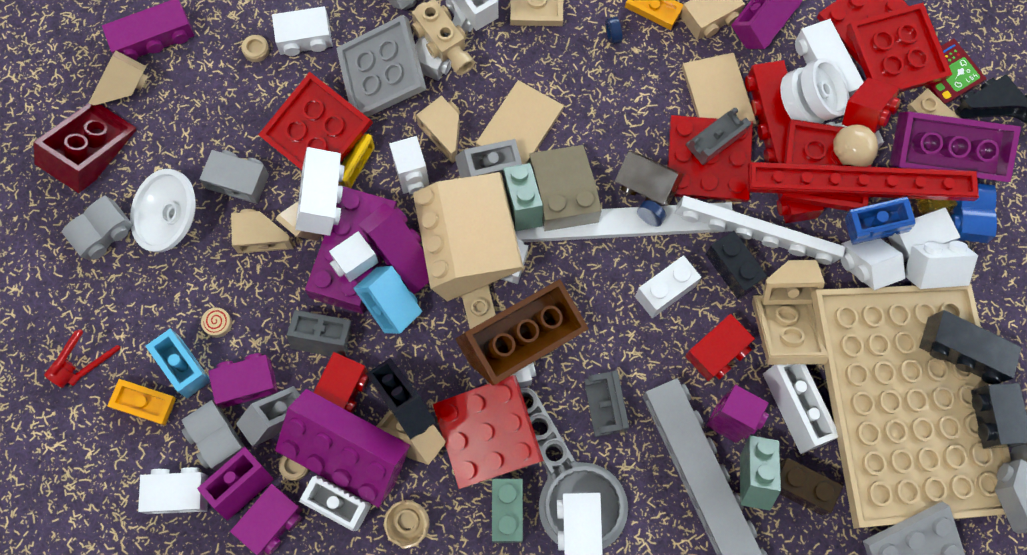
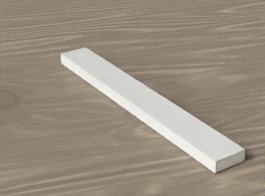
[515,202,733,242]

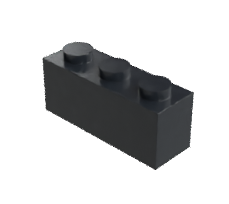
[919,310,1022,384]
[366,358,436,440]

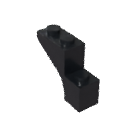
[955,74,1027,124]

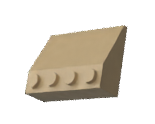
[413,172,524,301]

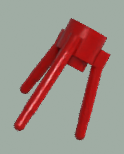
[44,329,121,388]

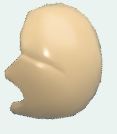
[833,124,878,167]
[383,500,430,549]

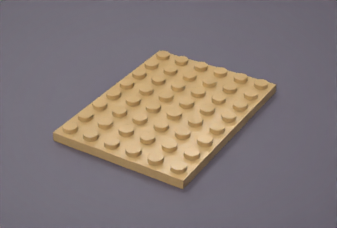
[811,284,1011,529]

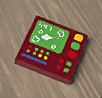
[924,38,987,105]

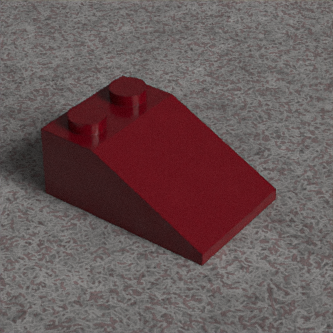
[33,103,136,193]

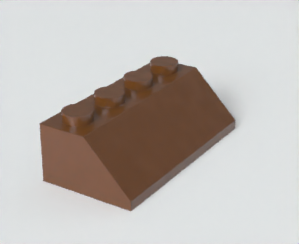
[455,279,589,386]

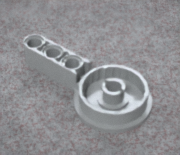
[520,387,628,549]

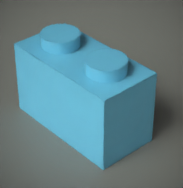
[353,266,423,334]
[146,329,210,399]

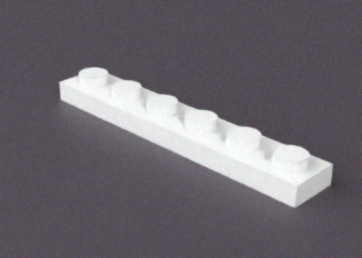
[674,196,845,265]

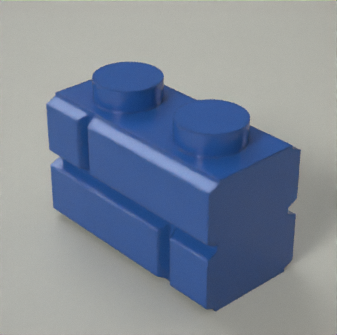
[845,197,916,245]

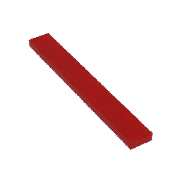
[747,162,979,201]

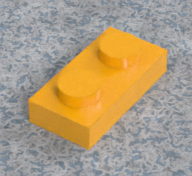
[625,0,683,30]
[107,379,176,426]

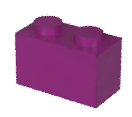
[208,353,278,409]
[197,447,274,521]
[230,483,303,555]

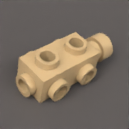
[411,0,475,75]

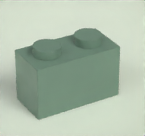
[503,163,543,231]
[740,435,781,511]
[492,479,523,543]

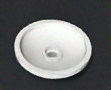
[130,169,196,252]

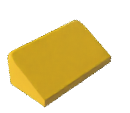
[338,134,375,188]

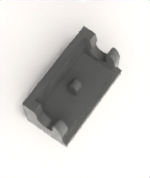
[686,108,751,165]
[287,310,352,357]
[584,370,629,437]

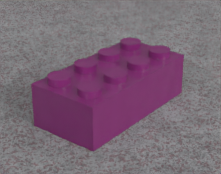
[889,111,1021,182]
[305,186,398,314]
[275,389,410,508]

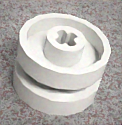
[780,58,850,124]

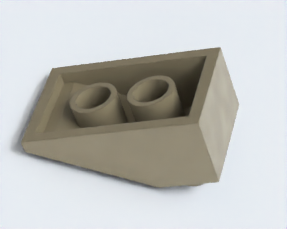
[529,145,602,232]

